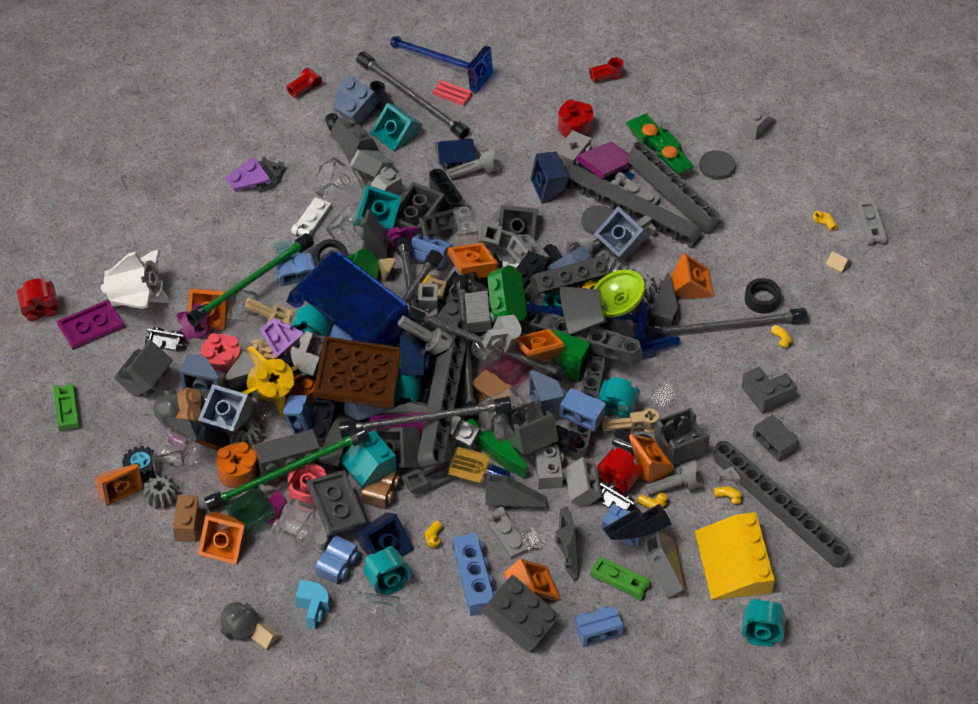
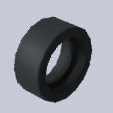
[313,239,348,276]
[744,278,781,314]

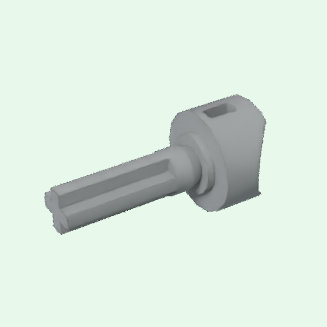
[448,147,500,180]
[566,236,604,257]
[398,316,453,356]
[645,460,703,496]

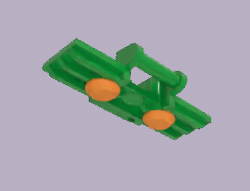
[626,113,694,175]

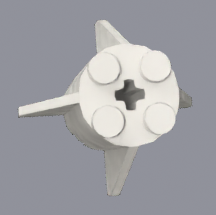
[101,250,171,309]

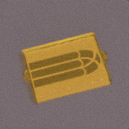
[447,447,490,483]

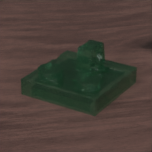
[224,486,277,536]

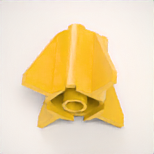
[241,346,299,418]

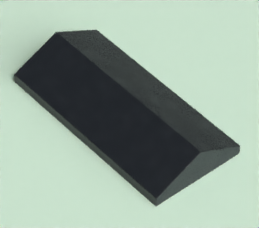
[166,417,229,451]

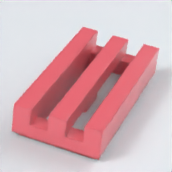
[433,80,472,106]

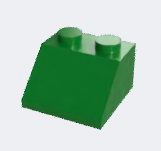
[552,329,590,382]

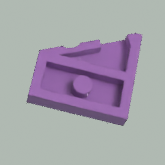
[225,157,272,192]
[260,318,305,359]

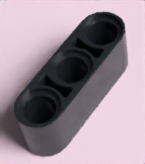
[429,169,462,211]

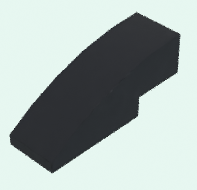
[603,504,672,540]

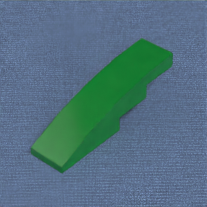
[466,418,528,479]

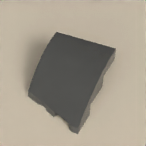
[560,286,606,336]
[555,506,579,582]

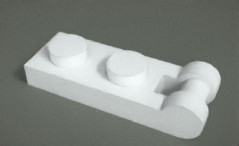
[291,197,331,236]

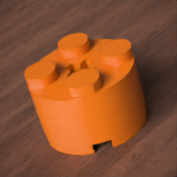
[216,442,258,489]

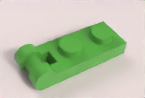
[53,383,79,431]
[590,556,651,601]

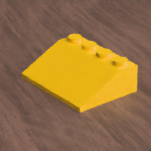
[694,512,775,600]

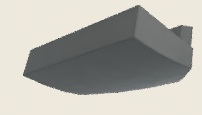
[255,156,284,193]

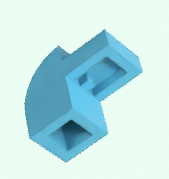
[295,579,329,629]

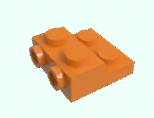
[447,243,498,278]

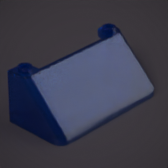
[286,252,409,347]

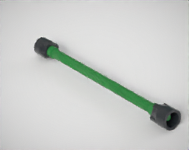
[186,233,314,326]
[204,426,370,512]

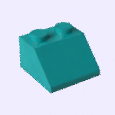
[370,103,423,151]
[353,185,402,231]
[341,430,396,488]

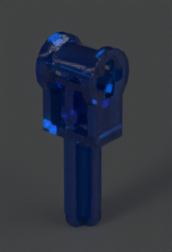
[632,335,680,360]

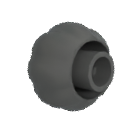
[153,389,180,426]
[220,602,258,640]

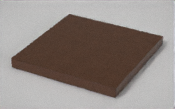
[313,336,400,409]

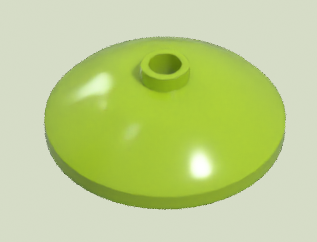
[593,270,646,317]

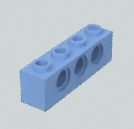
[452,533,496,616]

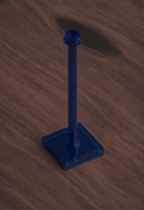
[390,36,494,94]
[526,296,648,340]

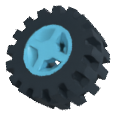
[122,446,160,483]

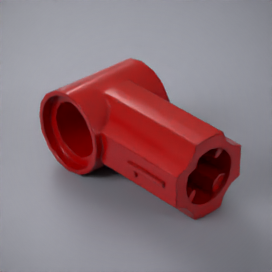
[589,57,624,82]
[286,68,322,97]

